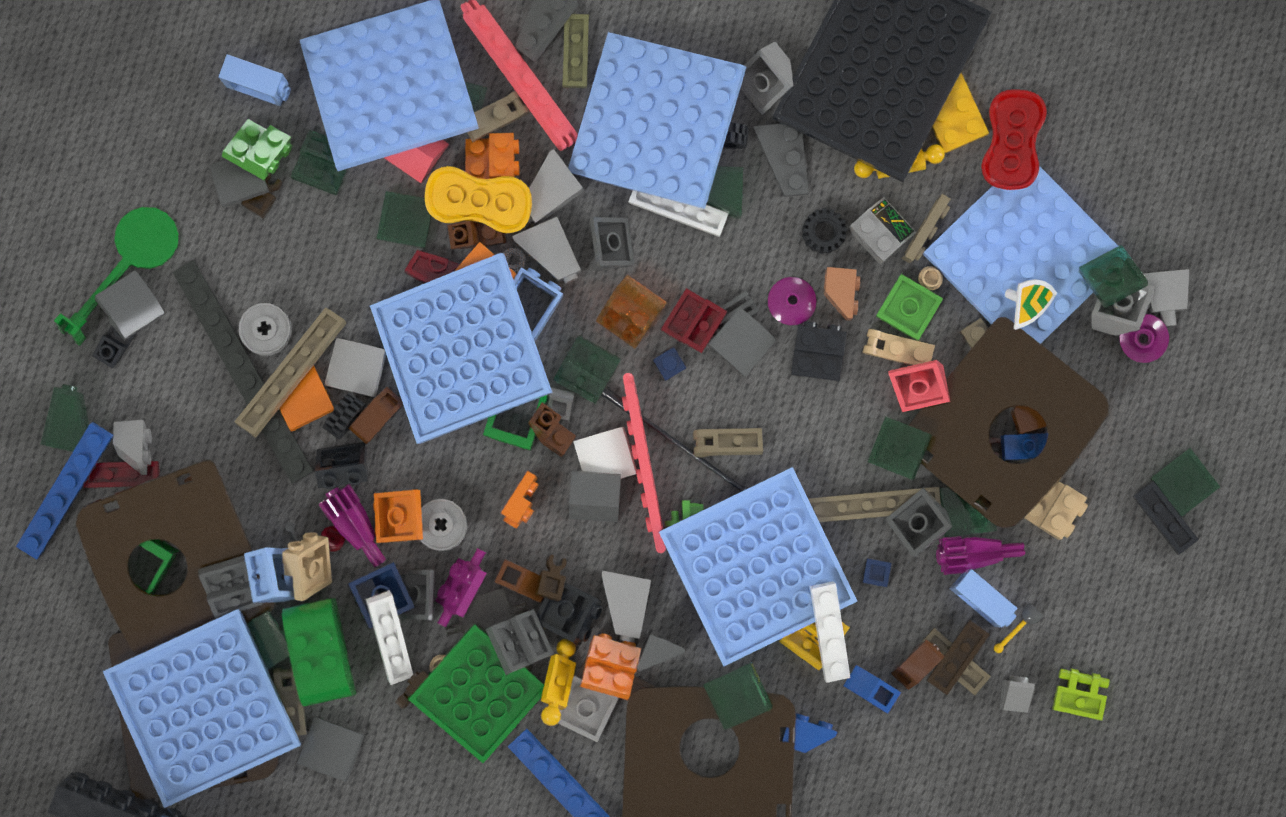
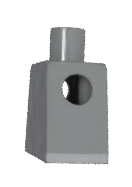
[1138,269,1189,327]

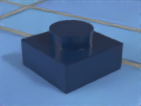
[653,347,686,381]
[862,558,892,587]

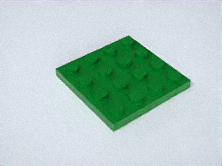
[408,623,544,763]

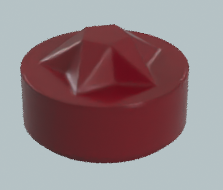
[321,526,345,552]

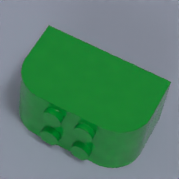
[282,598,356,707]

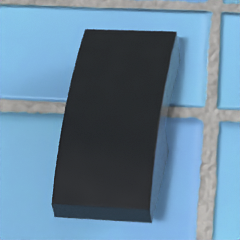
[92,325,136,369]

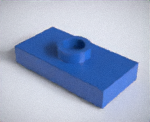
[1001,433,1048,460]

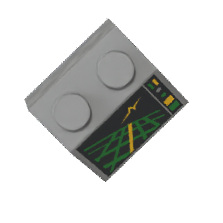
[848,197,917,265]

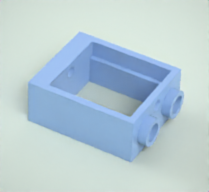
[219,54,291,106]
[513,267,564,341]
[244,548,295,603]
[949,569,1018,627]

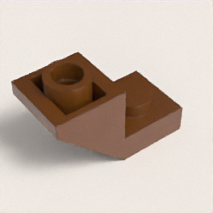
[447,221,506,250]
[349,387,403,445]
[528,402,576,457]
[891,639,945,690]

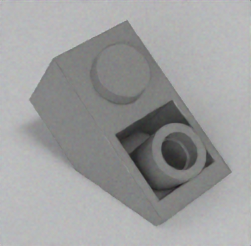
[113,420,152,475]
[1000,675,1035,713]

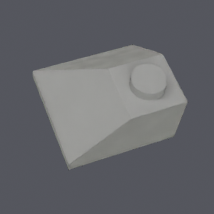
[740,42,793,115]
[1092,274,1155,336]

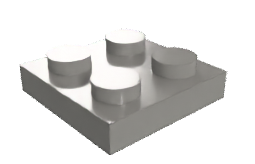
[558,675,619,742]

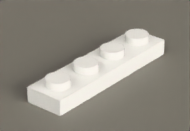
[629,190,728,237]
[810,581,850,683]
[366,591,413,685]

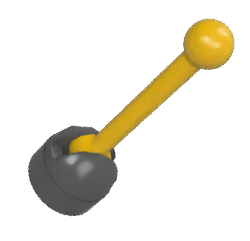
[994,603,1044,653]

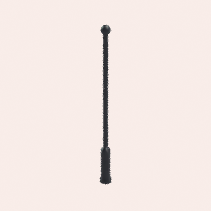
[601,386,748,492]

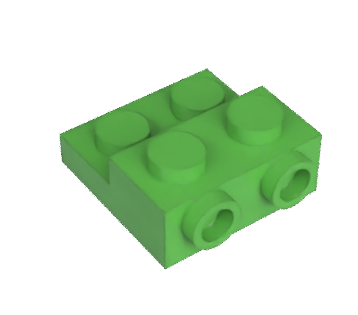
[222,119,292,180]

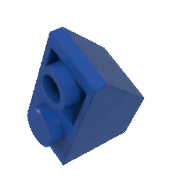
[843,665,901,714]
[781,713,837,753]

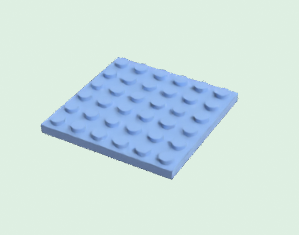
[300,0,479,171]
[568,32,746,209]
[923,166,1129,344]
[370,253,552,444]
[659,467,857,666]
[103,609,301,808]

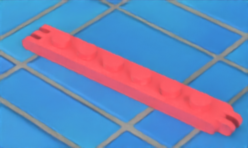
[461,0,578,151]
[622,373,666,553]

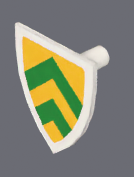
[1005,279,1057,330]

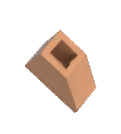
[824,267,860,321]

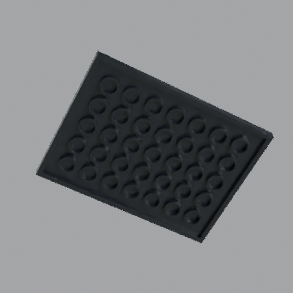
[773,0,992,183]

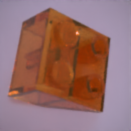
[596,275,667,349]

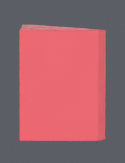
[384,140,449,184]
[888,360,950,412]

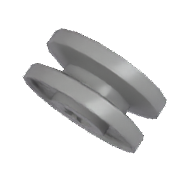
[239,303,292,356]
[420,499,468,552]

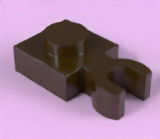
[241,173,282,219]
[535,554,567,601]
[395,670,429,709]

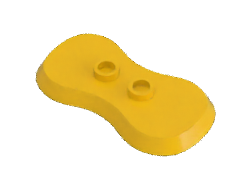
[425,166,532,233]

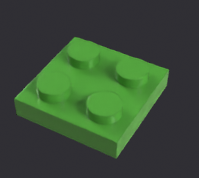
[875,274,943,341]

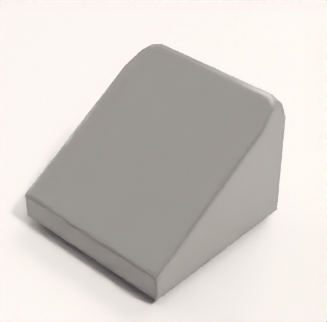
[547,388,575,421]

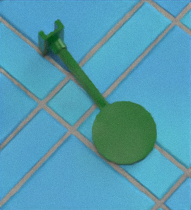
[54,207,179,346]

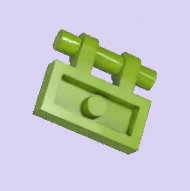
[1052,668,1110,720]

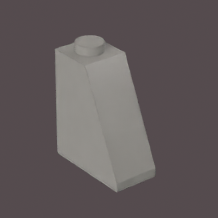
[528,149,583,226]
[512,217,581,284]
[602,571,651,642]

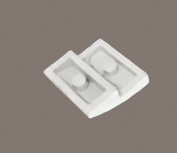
[573,427,637,479]

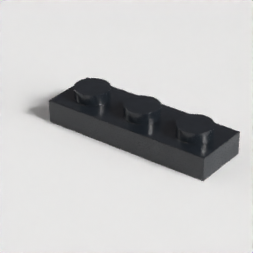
[1132,481,1199,555]

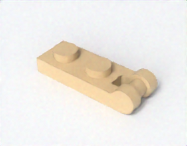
[863,329,935,366]

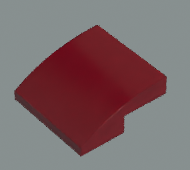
[661,288,727,353]

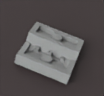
[324,338,386,398]

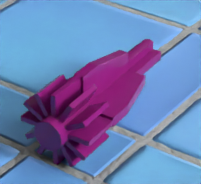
[318,484,386,568]
[936,536,1025,575]

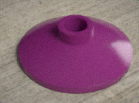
[768,277,816,325]
[1119,314,1169,363]

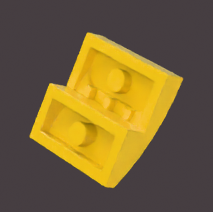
[779,622,850,670]

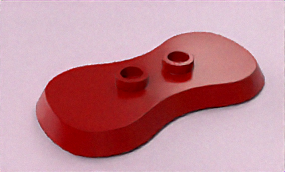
[981,89,1047,190]

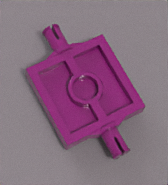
[435,548,487,627]

